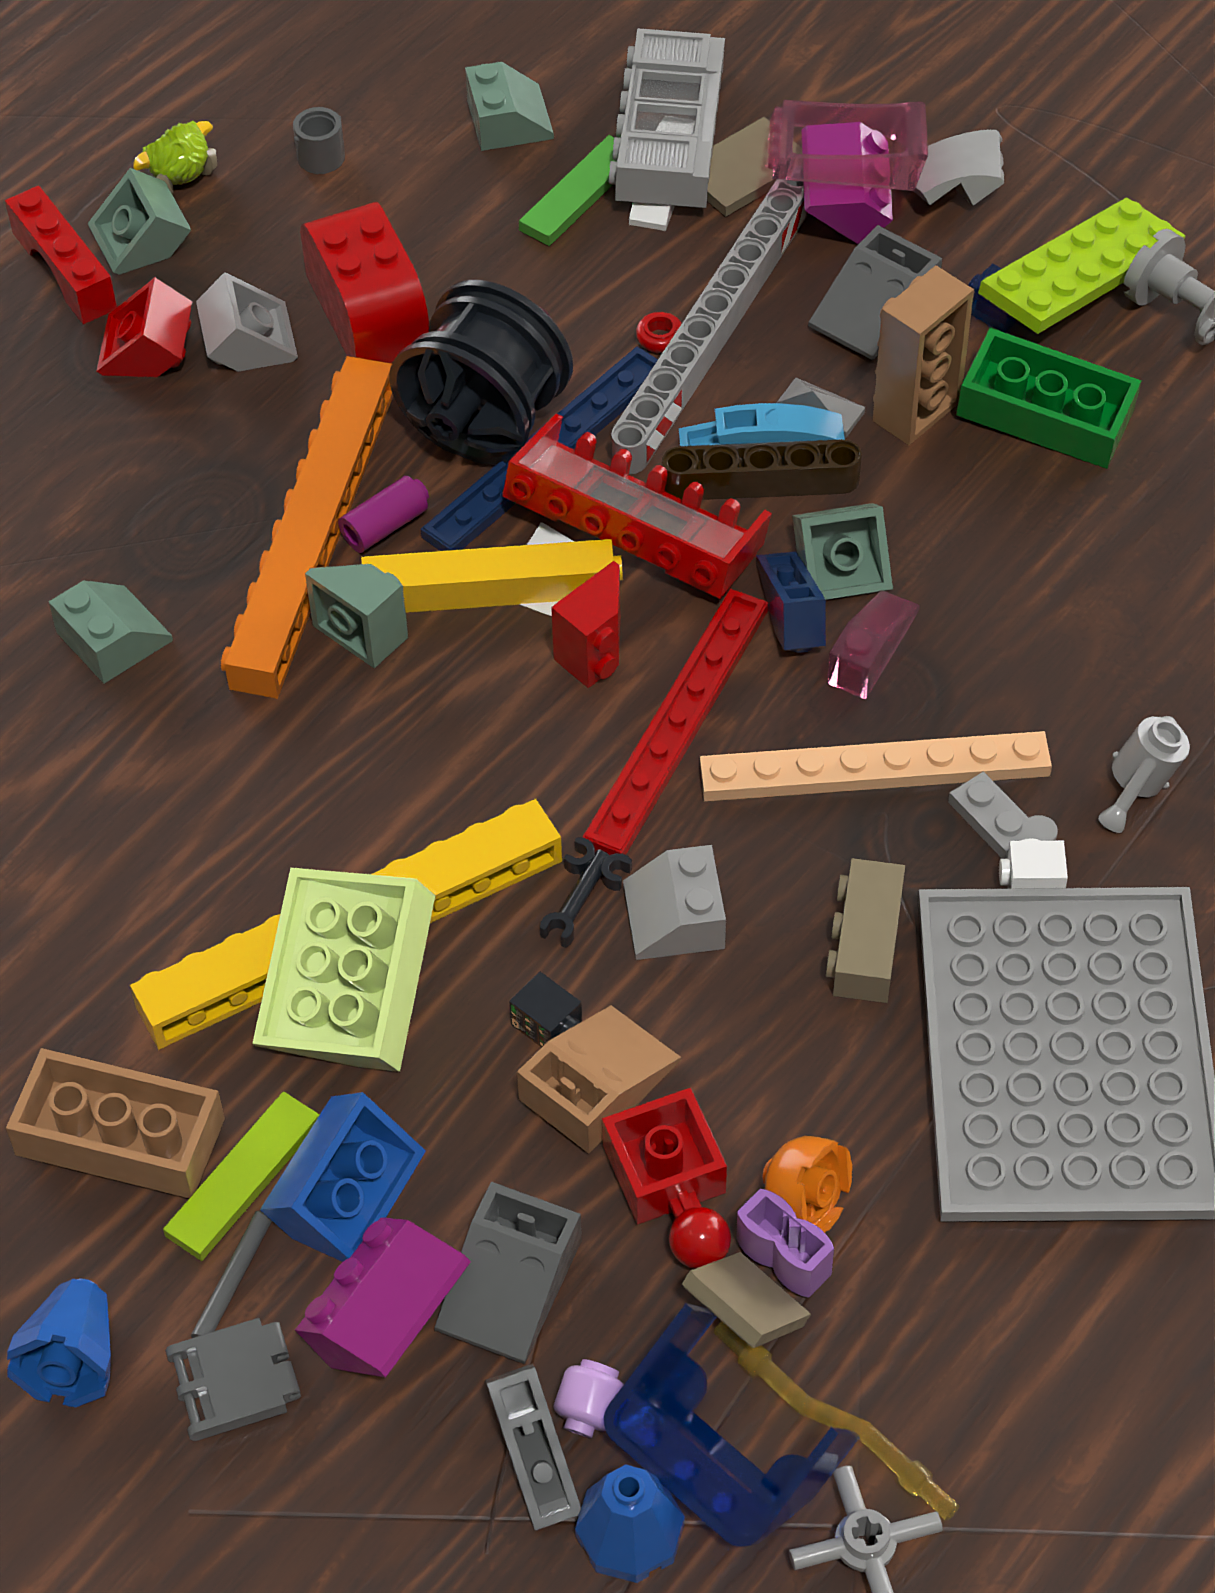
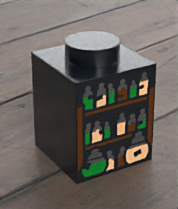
[509,971,582,1048]

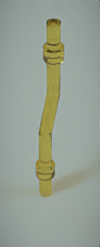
[714,1321,960,1521]

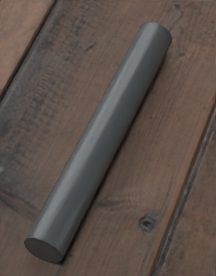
[191,1211,272,1338]

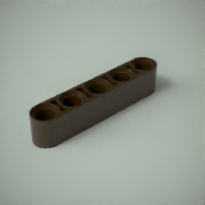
[662,439,862,500]

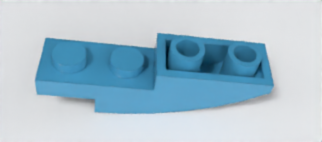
[679,403,845,446]

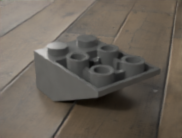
[808,225,942,360]
[435,1182,582,1364]

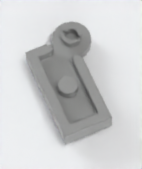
[948,771,1058,859]

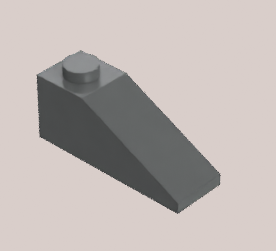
[485,1364,581,1530]

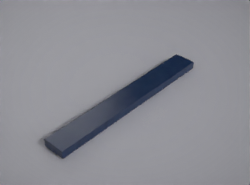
[421,346,658,551]

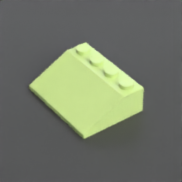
[252,868,436,1072]

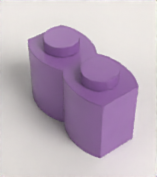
[736,1189,834,1297]

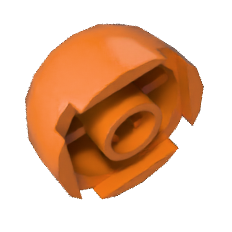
[763,1136,852,1233]

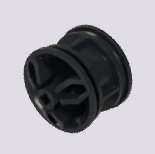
[389,280,573,464]

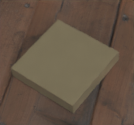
[682,1252,811,1348]

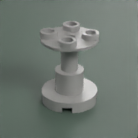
[1124,229,1215,345]

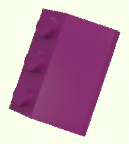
[801,122,893,244]
[295,1217,471,1377]

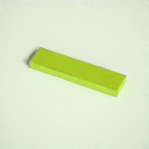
[163,1091,320,1261]

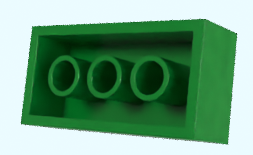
[956,328,1142,469]

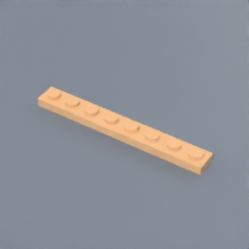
[700,731,1052,802]

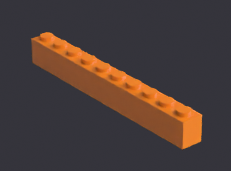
[221,356,393,699]

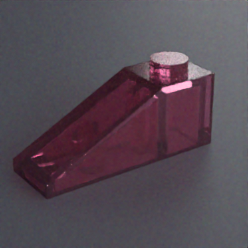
[827,590,920,699]

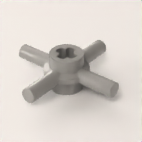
[789,1466,943,1593]

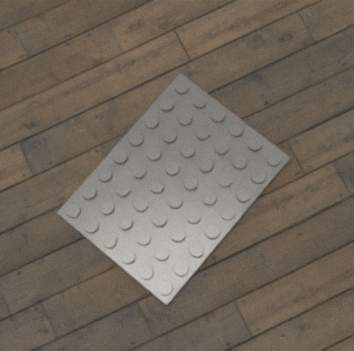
[918,887,1215,1221]

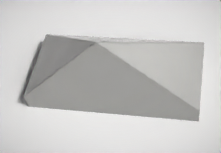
[777,378,865,438]

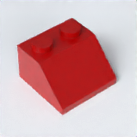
[96,277,192,377]
[551,561,621,688]

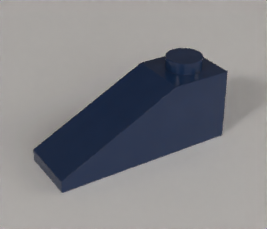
[756,551,826,653]

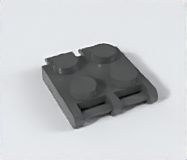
[165,1318,301,1441]

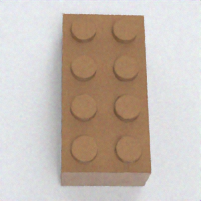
[873,265,974,445]
[6,1048,225,1199]

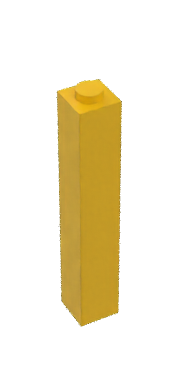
[361,539,623,613]

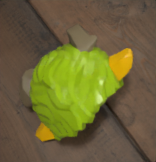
[133,121,217,194]

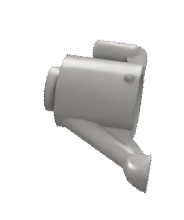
[1098,716,1190,833]

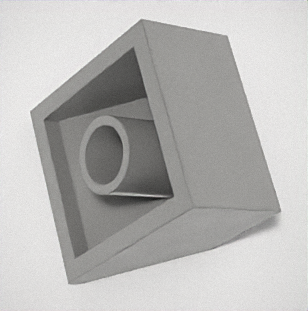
[196,272,298,371]
[623,845,726,960]

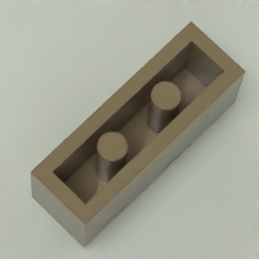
[826,858,905,1003]

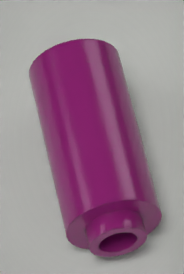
[338,476,429,553]

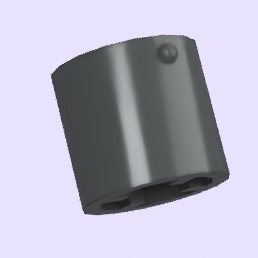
[293,107,345,174]

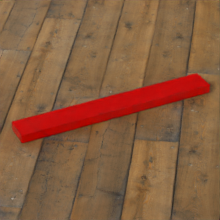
[583,588,768,855]

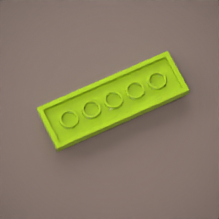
[978,197,1186,334]

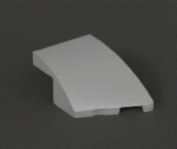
[892,129,1004,206]

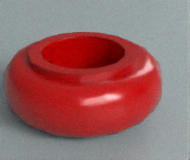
[636,312,682,353]

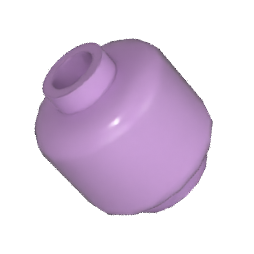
[553,1359,626,1438]

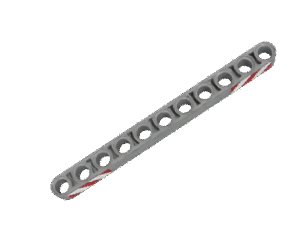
[611,164,809,474]

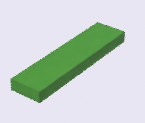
[519,135,617,246]

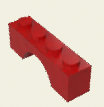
[5,185,117,325]

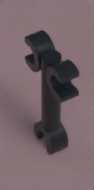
[540,837,632,948]

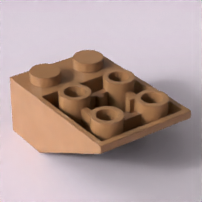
[517,1005,681,1153]

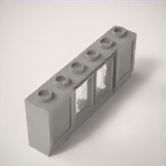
[609,28,725,208]

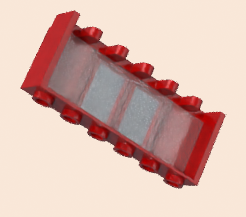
[502,414,772,599]

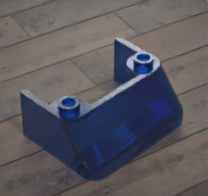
[604,1303,860,1547]

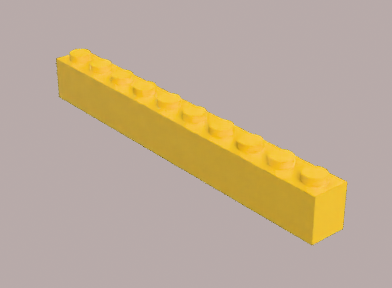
[130,799,562,1050]

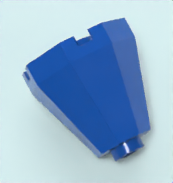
[7,1279,111,1407]
[575,1465,685,1583]

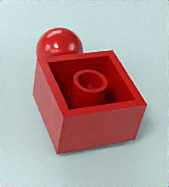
[602,1087,731,1269]

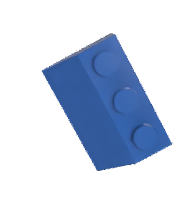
[260,1092,426,1262]

